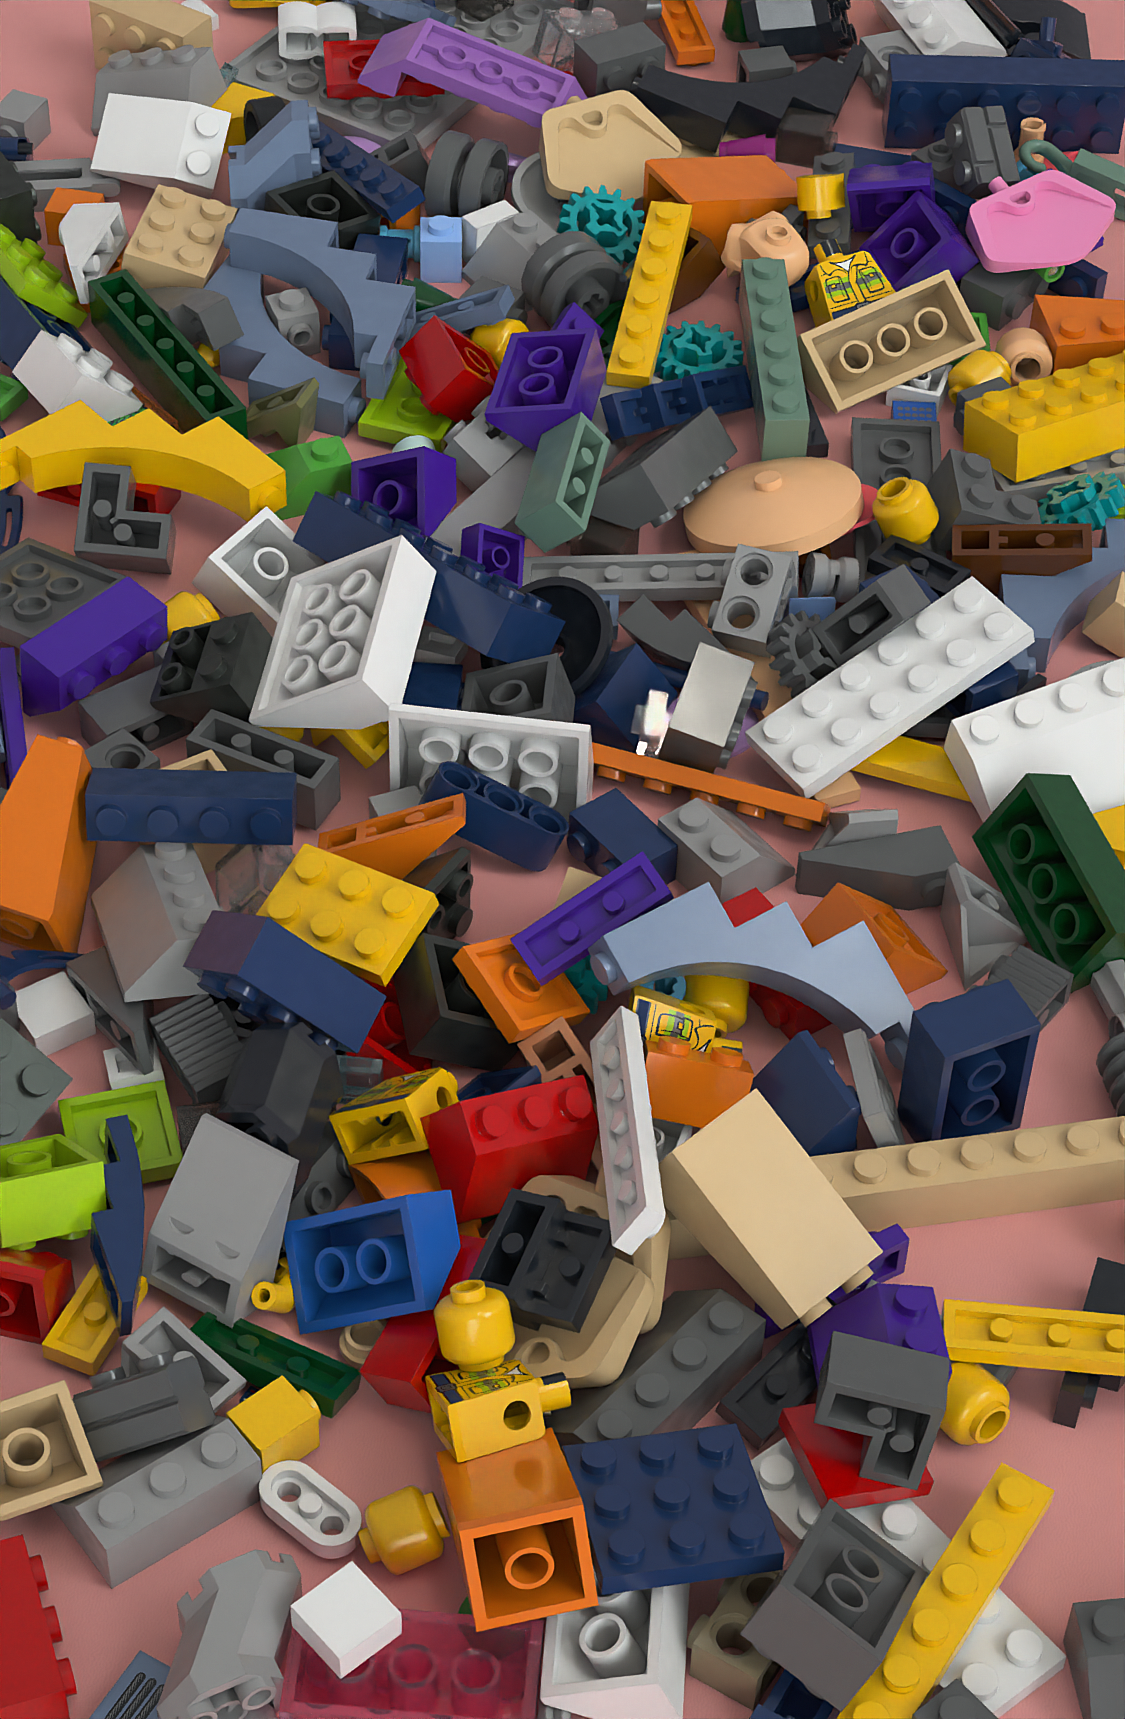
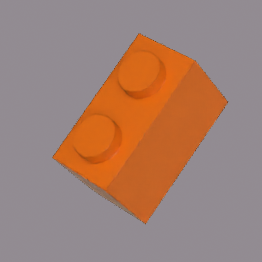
[643,1036,754,1128]

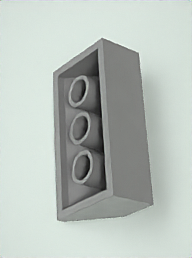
[91,842,220,1002]

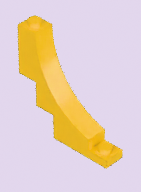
[0,400,287,522]

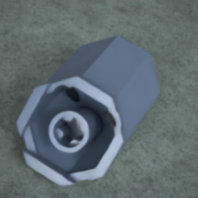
[228,100,322,216]

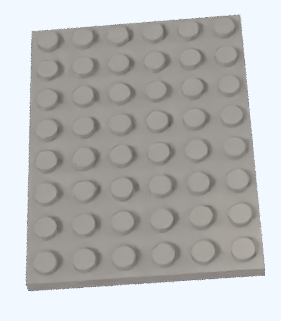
[220,0,574,149]

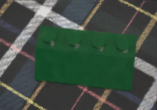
[972,773,1125,993]

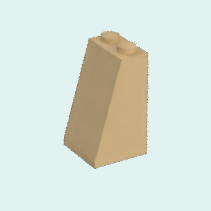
[658,1088,883,1329]

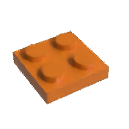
[452,932,591,1044]

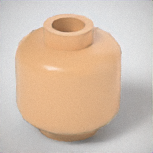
[995,327,1053,387]

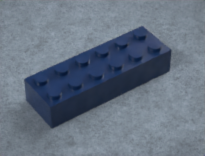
[882,54,1125,154]
[292,490,566,663]

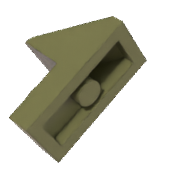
[246,377,319,447]

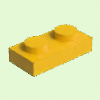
[42,1263,148,1376]

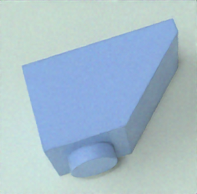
[420,215,462,283]

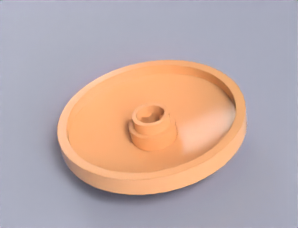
[683,457,864,556]

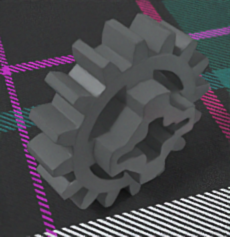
[766,611,839,699]

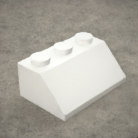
[540,1567,690,1719]

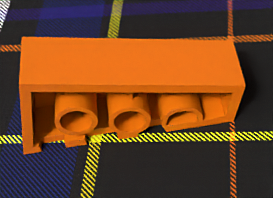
[1029,294,1125,375]

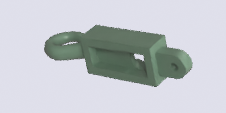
[1018,139,1125,221]

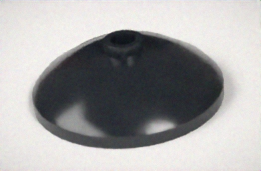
[480,577,613,697]

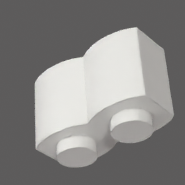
[278,1,357,60]

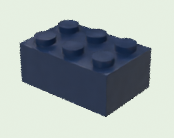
[183,910,387,1054]
[897,979,1041,1143]

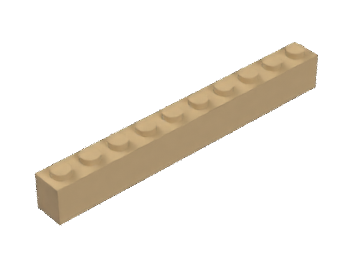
[664,1116,1125,1260]

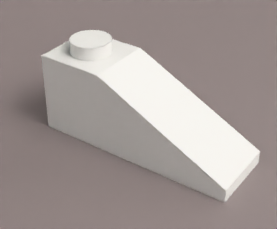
[59,202,129,304]

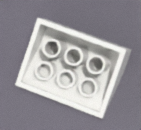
[248,535,436,730]
[944,657,1125,823]
[389,703,594,836]

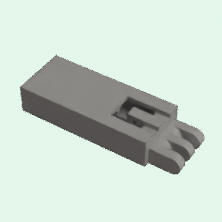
[13,158,120,212]

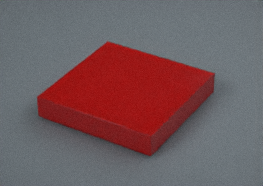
[778,1403,934,1510]

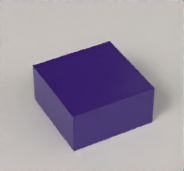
[460,523,525,590]

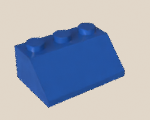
[283,1190,461,1335]

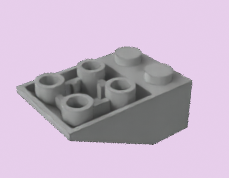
[141,1113,299,1328]

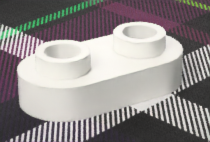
[259,1460,362,1559]

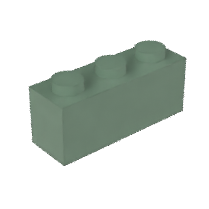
[515,412,611,553]

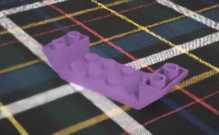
[357,18,588,128]

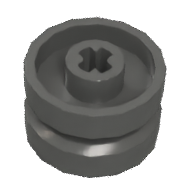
[424,130,509,217]
[521,231,630,328]

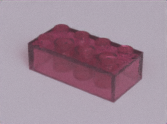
[279,1600,544,1719]

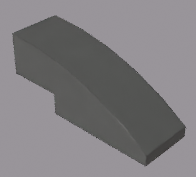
[144,287,244,351]
[617,594,758,685]

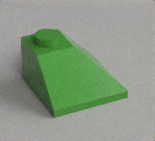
[266,435,353,520]

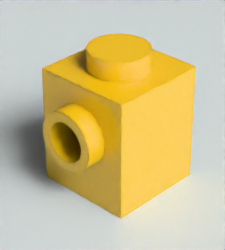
[226,1375,321,1475]

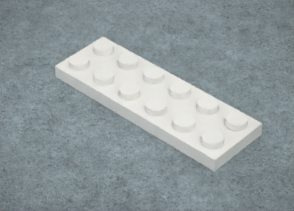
[745,576,1035,799]
[751,1437,1067,1718]

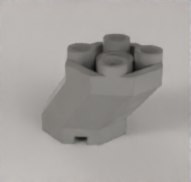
[156,1549,302,1719]

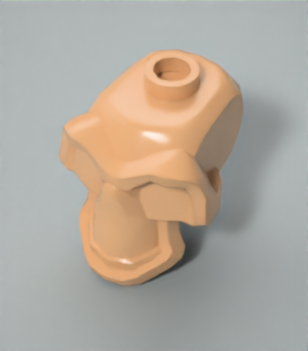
[721,211,809,287]

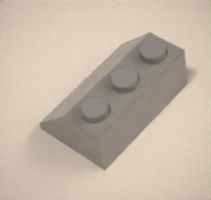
[91,45,227,136]
[50,1415,262,1589]

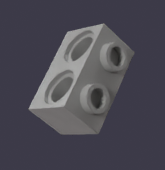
[707,544,796,658]

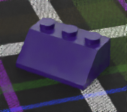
[484,328,607,452]
[20,576,167,717]

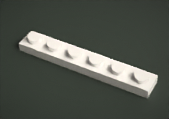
[590,1006,666,1255]

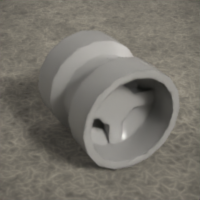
[802,552,859,603]

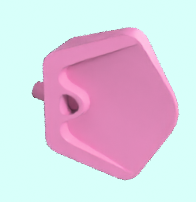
[965,170,1116,273]

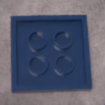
[562,1423,785,1595]

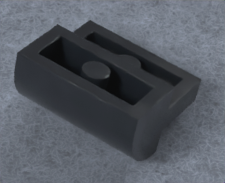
[468,1188,618,1333]

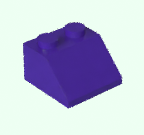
[847,161,935,232]
[859,190,980,292]
[351,446,457,538]
[807,1283,952,1385]

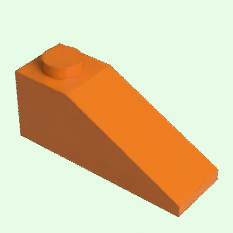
[318,793,466,880]

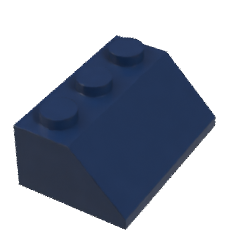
[0,275,111,382]

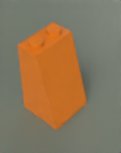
[642,155,808,257]
[0,734,97,953]
[436,1428,599,1632]

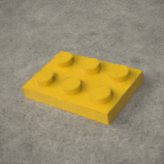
[256,843,439,987]

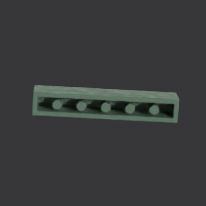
[739,257,810,461]

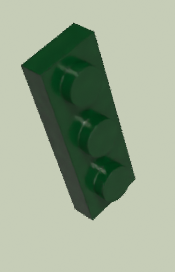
[190,1312,361,1419]

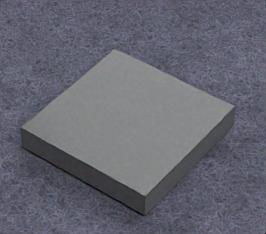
[843,1028,906,1148]

